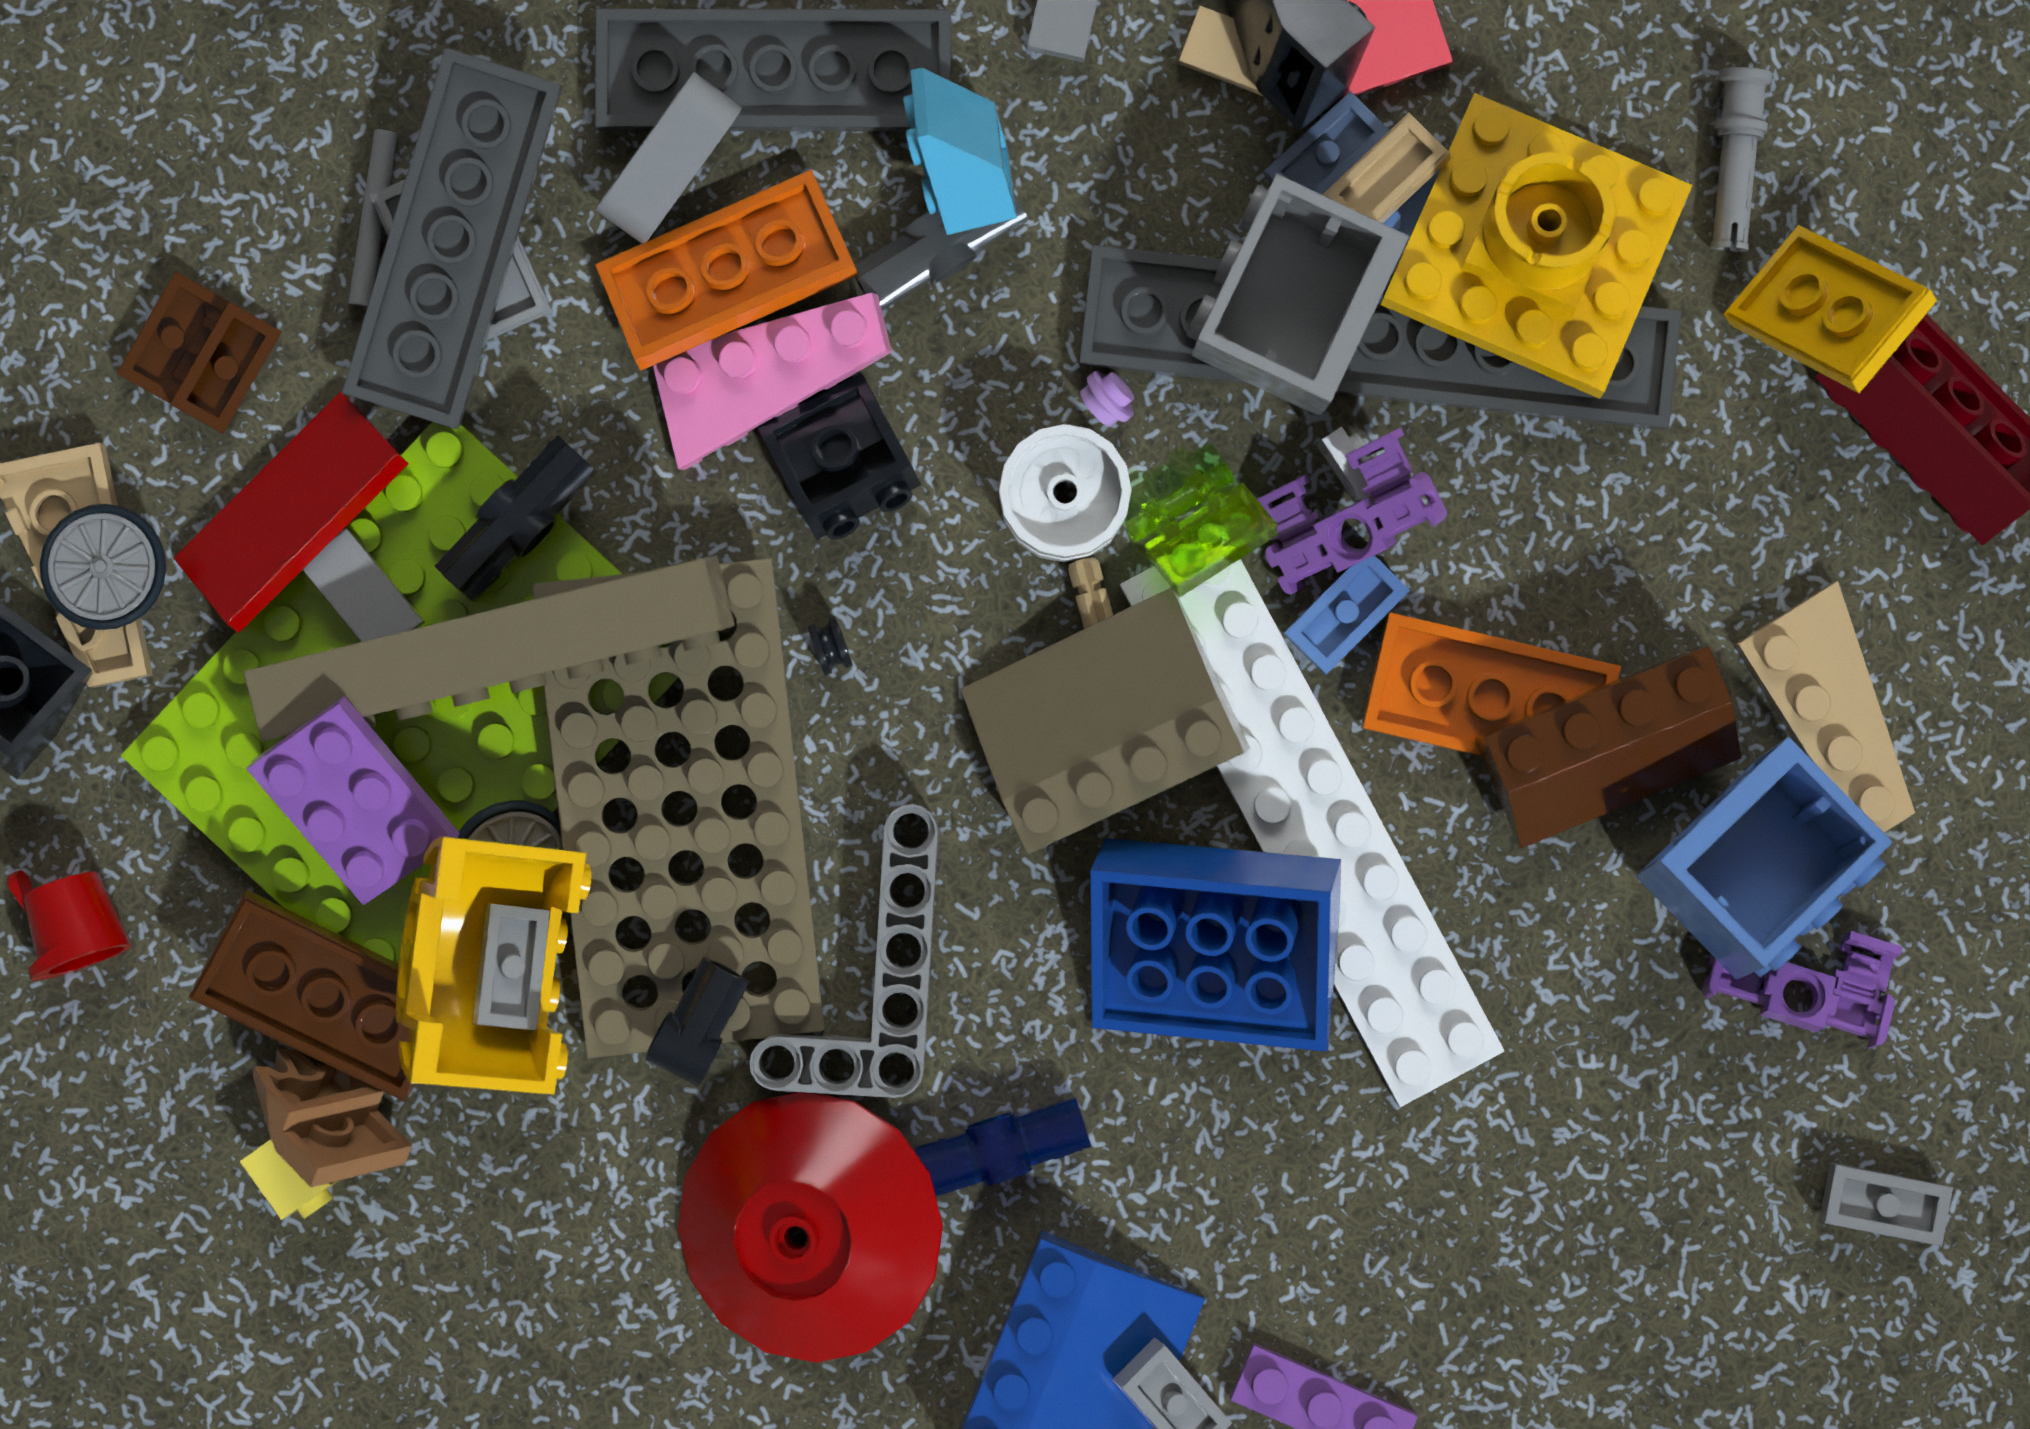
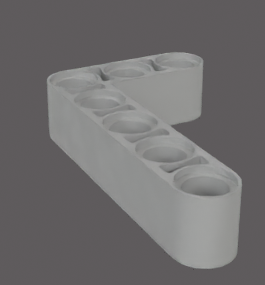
[749,804,939,1098]

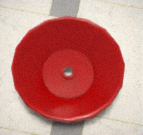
[677,1092,943,1363]

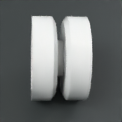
[999,424,1131,562]

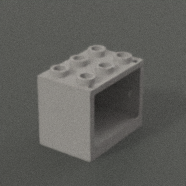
[1187,173,1410,417]

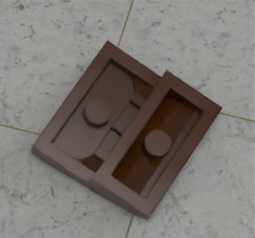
[116,271,282,434]

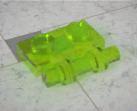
[1123,461,1278,598]

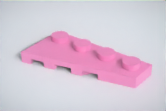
[653,292,892,470]

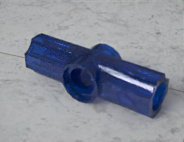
[913,1096,1092,1197]

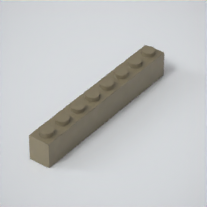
[243,555,735,742]

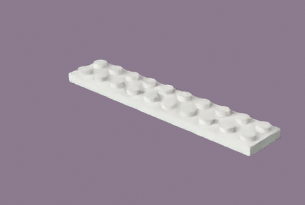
[1119,529,1505,1107]

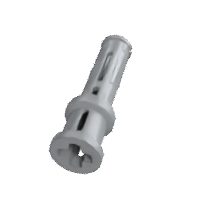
[1710,67,1773,252]

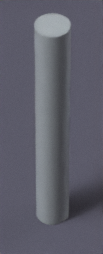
[348,129,398,308]

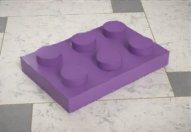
[247,696,460,905]

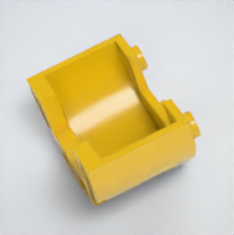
[396,837,591,1095]

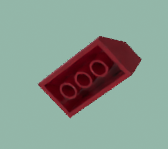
[1815,314,2030,546]

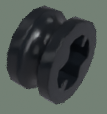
[808,616,853,676]

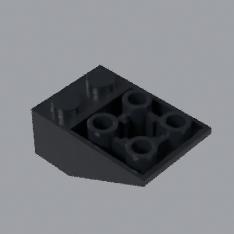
[1225,0,1375,131]

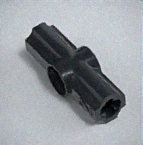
[434,435,597,602]

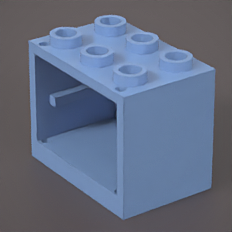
[1636,736,1893,980]

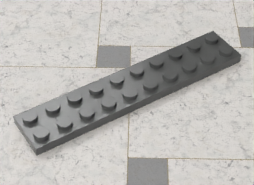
[1079,245,1681,431]

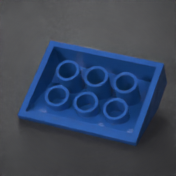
[1090,838,1341,1052]
[959,1230,1205,1429]

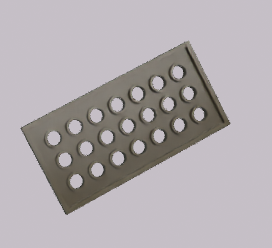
[532,558,825,1059]

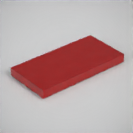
[173,391,409,633]

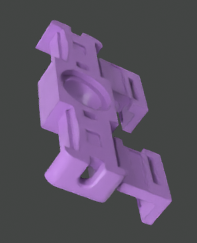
[1253,427,1447,594]
[1702,931,1902,1049]

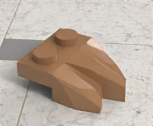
[253,1048,412,1187]

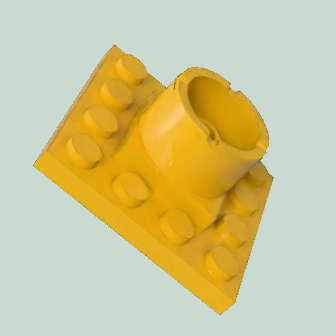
[1381,93,1693,399]

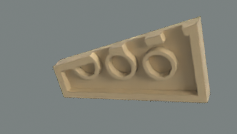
[0,443,153,688]
[1734,581,1915,832]

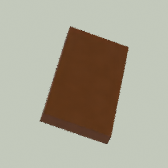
[188,889,416,1102]

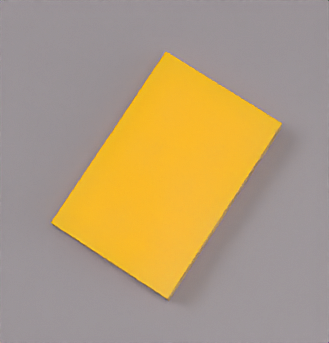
[1723,225,1937,393]

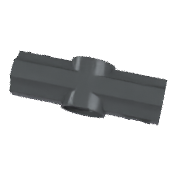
[855,193,1028,311]

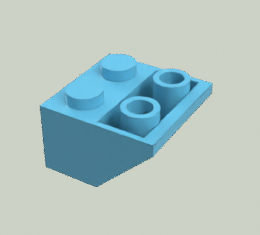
[903,68,1017,235]

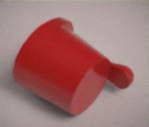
[7,870,132,981]

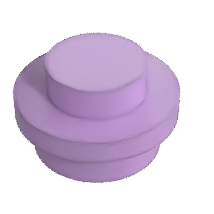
[1080,370,1134,427]

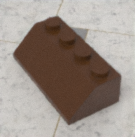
[1474,646,1742,848]

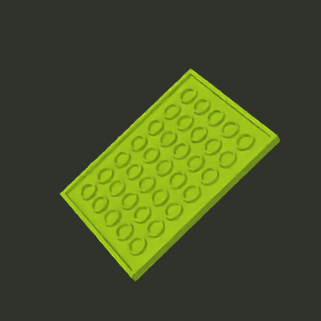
[120,422,680,964]

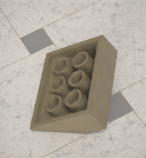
[960,587,1250,854]

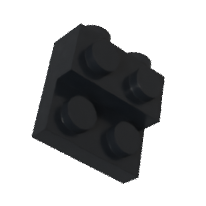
[757,373,921,540]

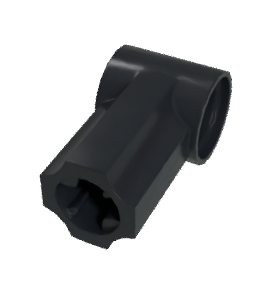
[644,956,749,1087]

